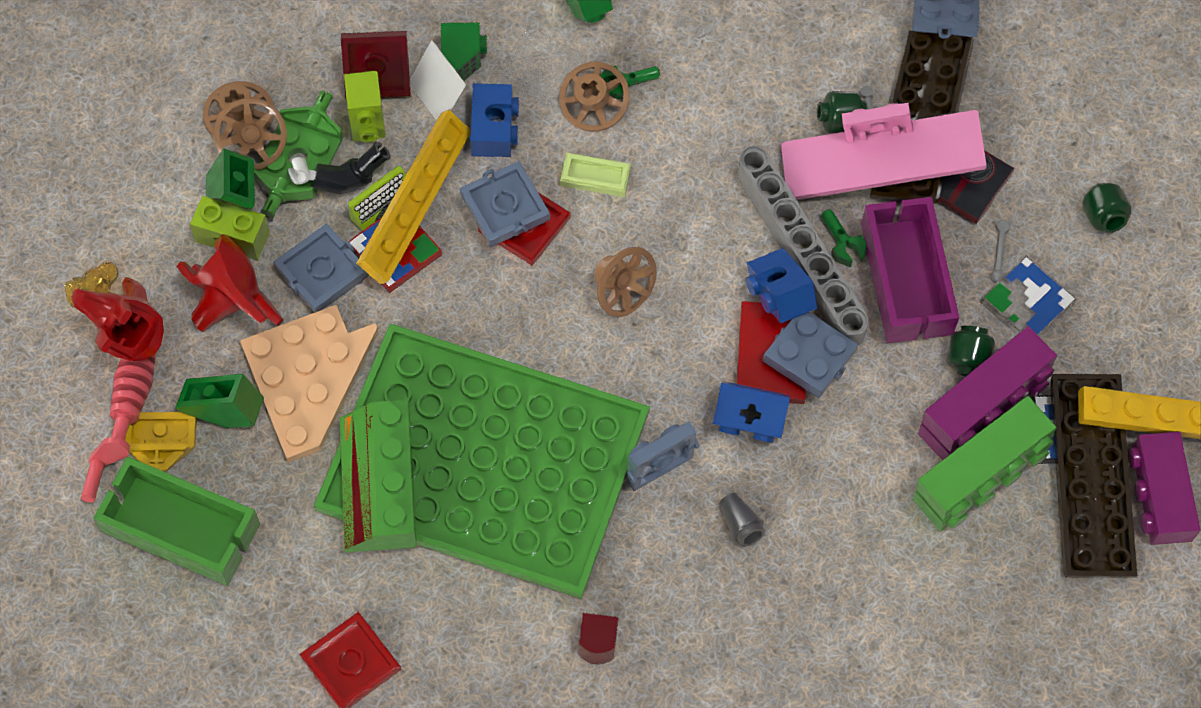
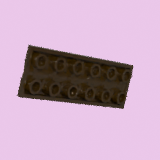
[870,31,973,204]
[1050,374,1138,578]

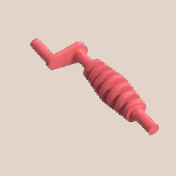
[81,355,156,503]

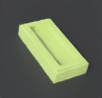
[560,153,631,197]

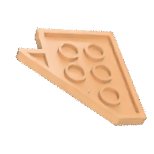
[240,305,378,463]

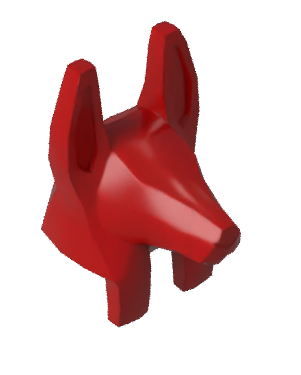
[176,234,284,332]
[71,277,164,362]

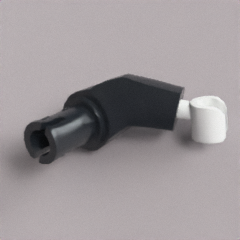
[288,142,391,195]

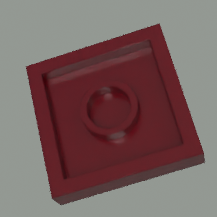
[340,31,411,99]

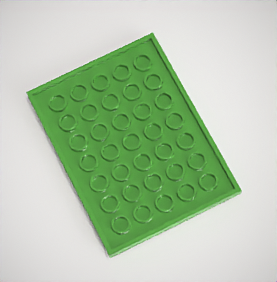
[314,323,650,599]

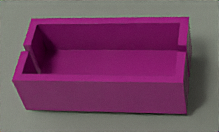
[861,197,959,344]
[918,326,1057,460]

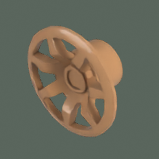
[559,62,630,132]
[203,81,274,145]
[214,98,287,170]
[595,247,657,317]

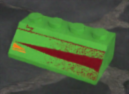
[340,400,417,553]

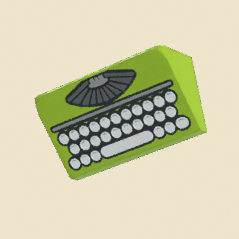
[347,165,406,231]

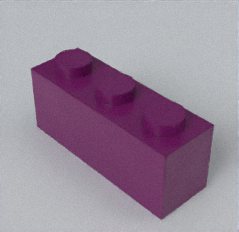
[1128,432,1201,545]

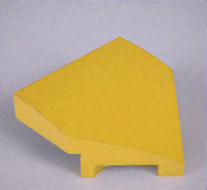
[125,412,197,472]

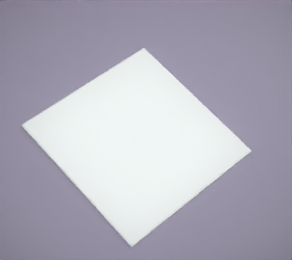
[410,40,466,120]

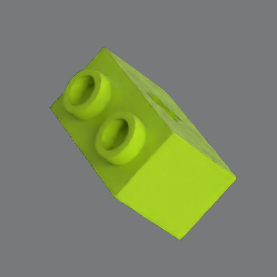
[344,71,386,143]
[190,196,270,261]

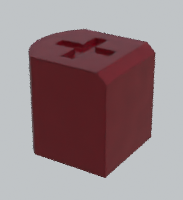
[579,613,619,664]

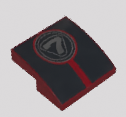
[938,150,1015,224]

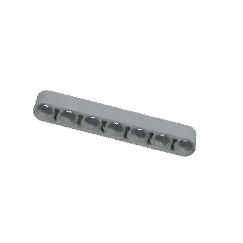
[737,145,869,345]

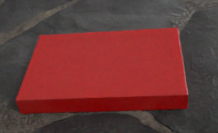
[736,301,806,404]

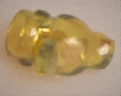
[65,260,119,308]

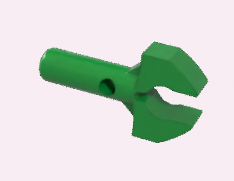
[601,65,660,100]
[821,209,866,267]

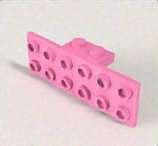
[781,103,987,200]

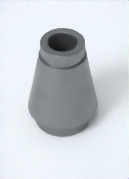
[719,493,765,547]

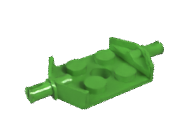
[254,90,343,218]

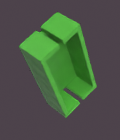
[913,396,1056,532]
[93,456,260,586]

